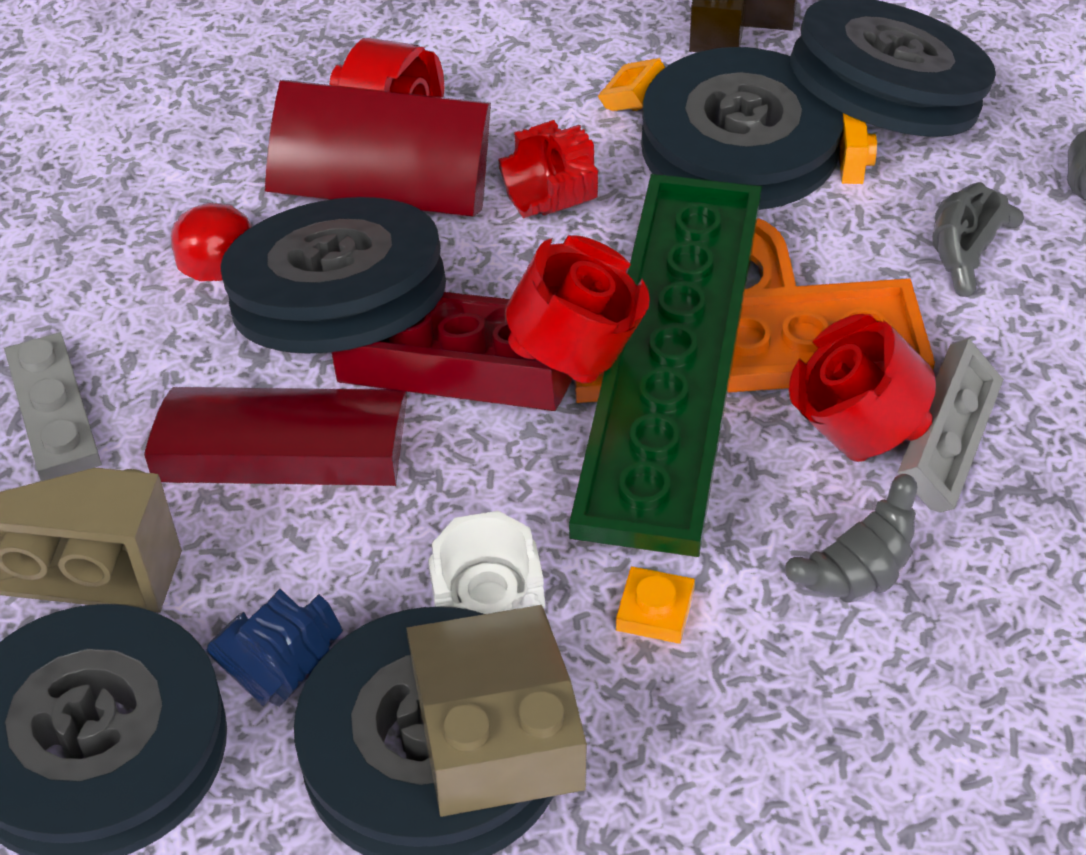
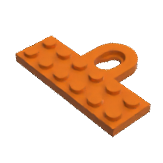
[574,218,935,403]

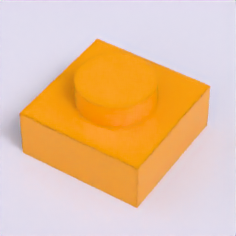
[598,58,665,111]
[839,113,877,184]
[616,566,695,644]

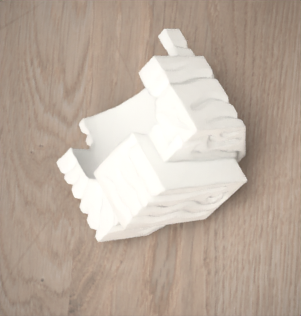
[428,511,545,614]

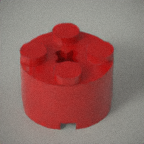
[329,38,444,97]
[506,235,650,383]
[789,314,936,462]

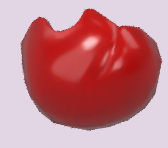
[171,202,252,281]

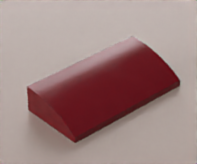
[265,80,491,217]
[331,292,573,411]
[144,387,407,486]

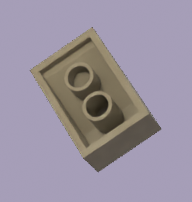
[0,468,182,613]
[406,605,587,817]

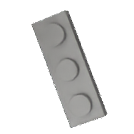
[4,332,102,481]
[897,338,1004,513]

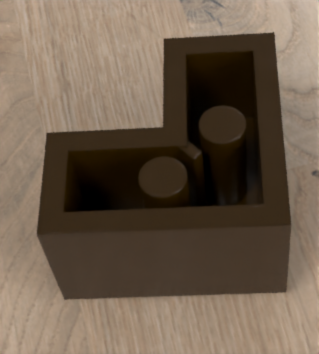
[689,0,797,52]

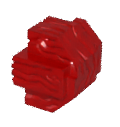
[498,120,598,219]

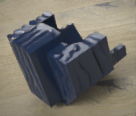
[206,589,343,707]

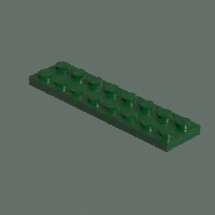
[569,174,762,557]

